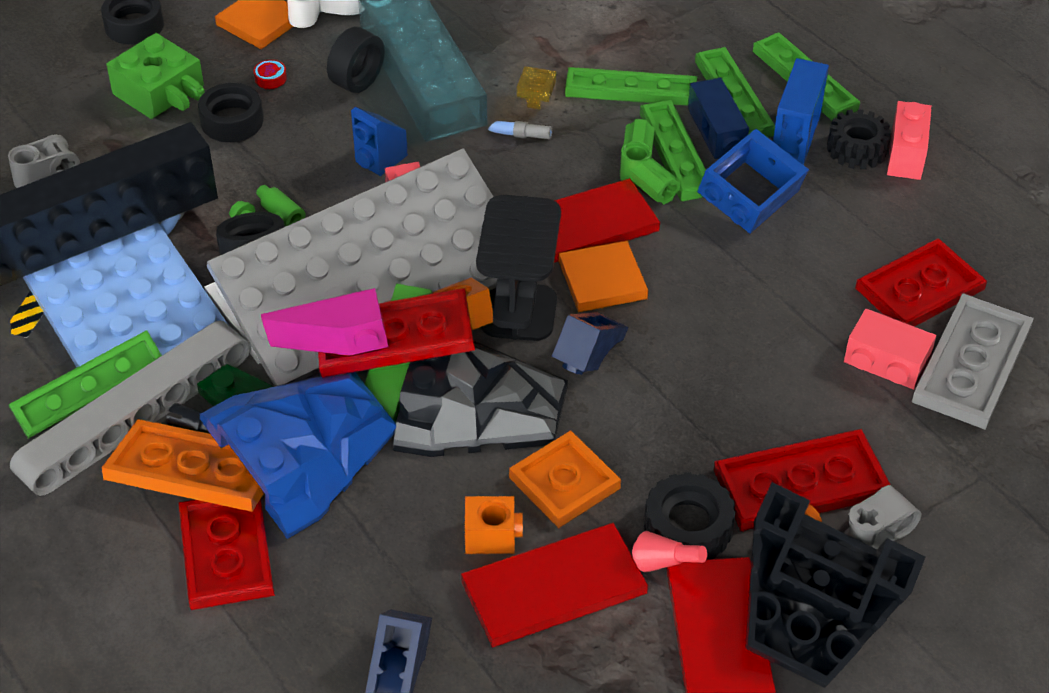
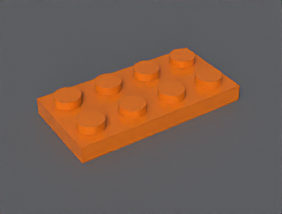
[102,419,264,512]

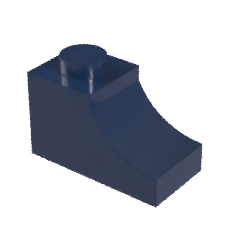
[552,312,628,375]
[365,609,432,693]

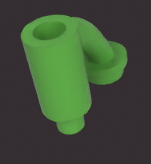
[229,185,306,227]

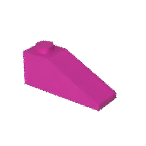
[261,288,389,356]

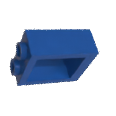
[772,58,829,165]
[697,129,809,233]

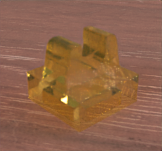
[517,66,556,109]

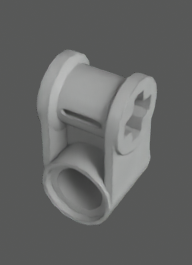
[8,134,80,188]
[844,485,922,549]

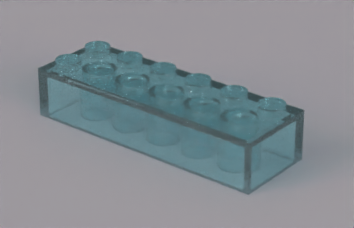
[358,0,487,142]

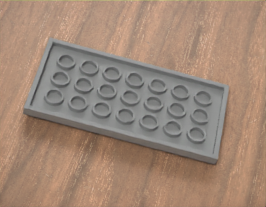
[207,148,497,386]

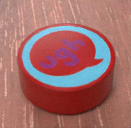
[253,60,287,89]

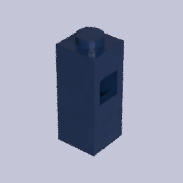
[688,78,749,159]

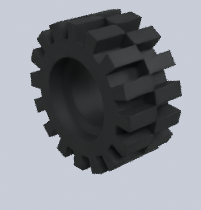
[827,109,891,170]

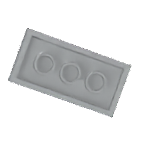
[912,293,1034,430]

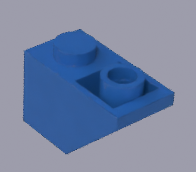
[351,107,408,176]

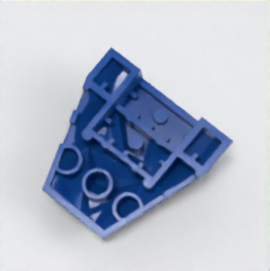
[200,372,396,539]

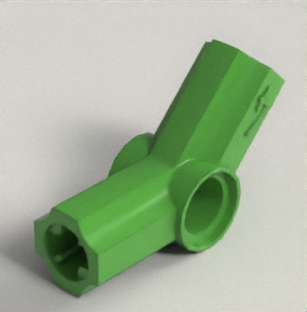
[620,119,681,205]

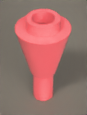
[632,531,707,573]

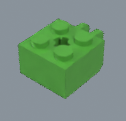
[106,33,205,119]

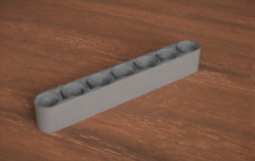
[10,321,251,496]

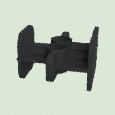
[476,195,561,341]

